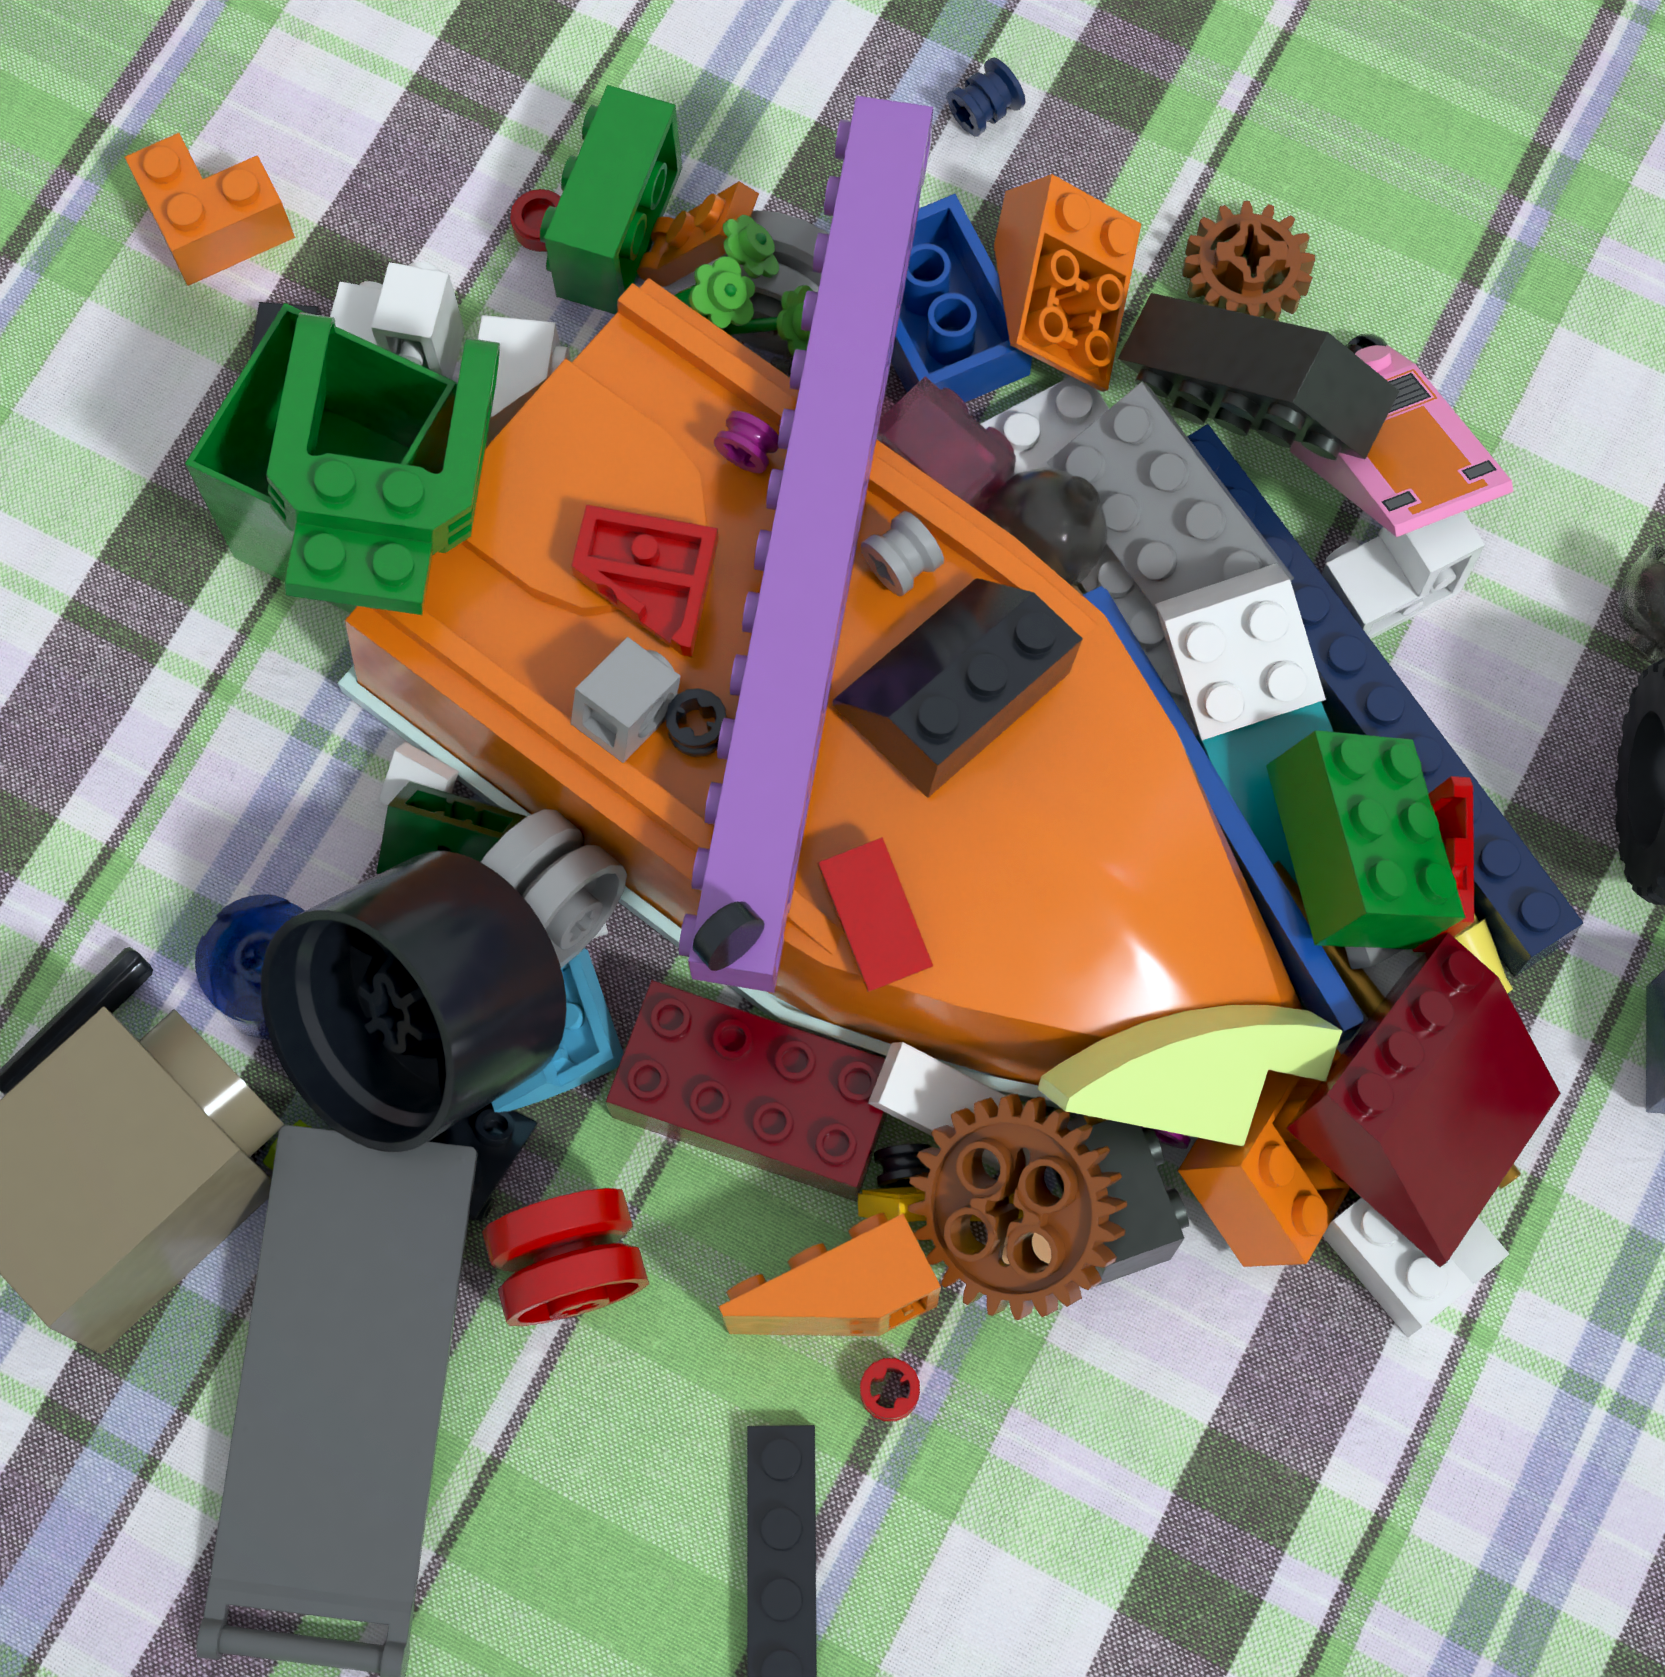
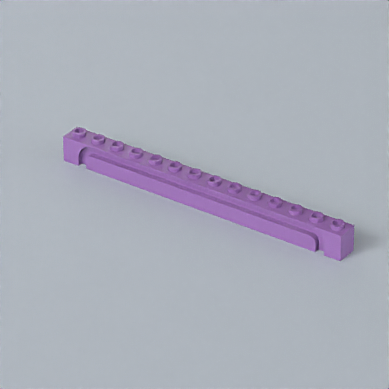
[679,95,933,993]

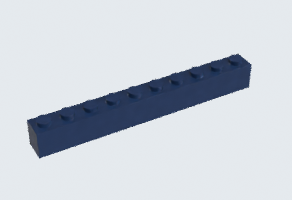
[1187,424,1584,977]

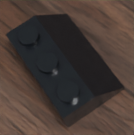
[832,578,1083,798]

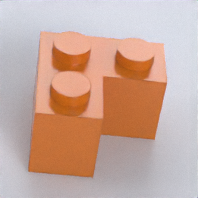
[125,133,295,286]

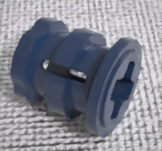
[946,57,1026,137]

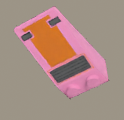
[1290,345,1513,537]

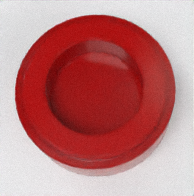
[510,189,561,252]

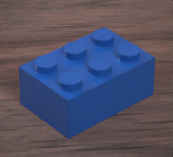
[891,194,1032,421]

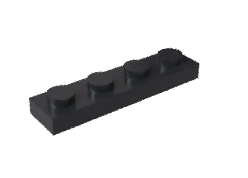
[747,1425,817,1677]

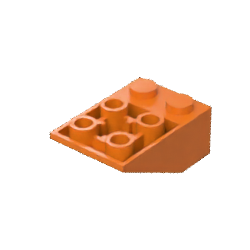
[994,174,1141,392]
[1177,1049,1350,1267]
[718,1213,941,1337]

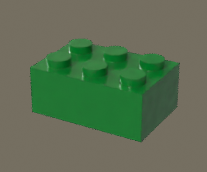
[540,85,682,314]
[1266,730,1466,949]

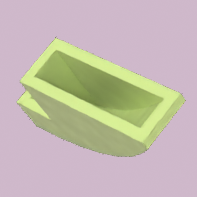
[1037,1005,1342,1147]

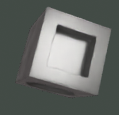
[571,637,681,763]

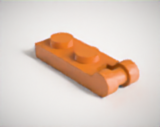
[637,181,759,287]

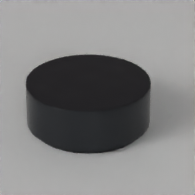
[693,901,765,971]

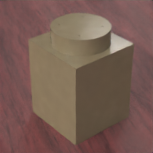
[0,1006,284,1354]

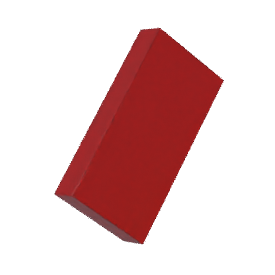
[817,837,933,992]

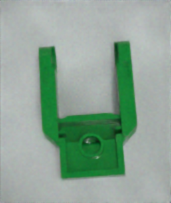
[266,312,500,615]

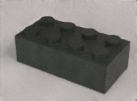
[1118,293,1400,460]

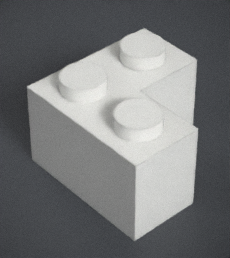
[330,262,465,380]
[1322,511,1485,639]

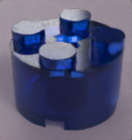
[195,894,305,1040]

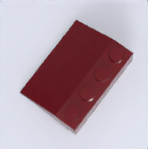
[1286,933,1561,1268]

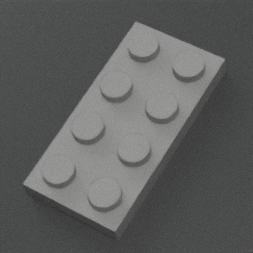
[1047,382,1294,611]

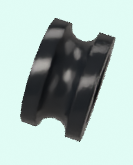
[665,688,727,757]
[874,1143,932,1188]

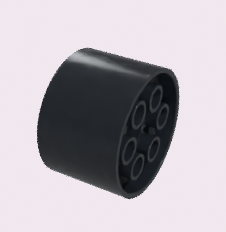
[261,851,567,1152]

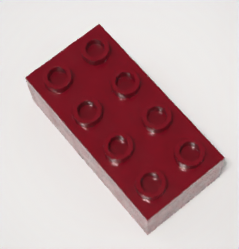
[606,980,888,1202]

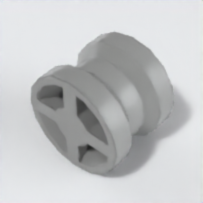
[861,511,944,596]

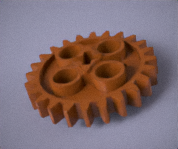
[908,1094,1127,1320]

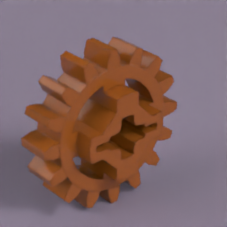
[1182,201,1315,321]

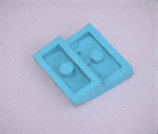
[491,948,624,1113]

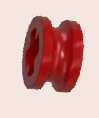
[860,1358,920,1422]

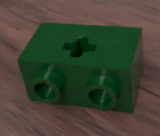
[376,782,527,874]

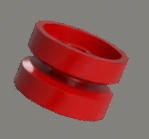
[482,1188,649,1326]

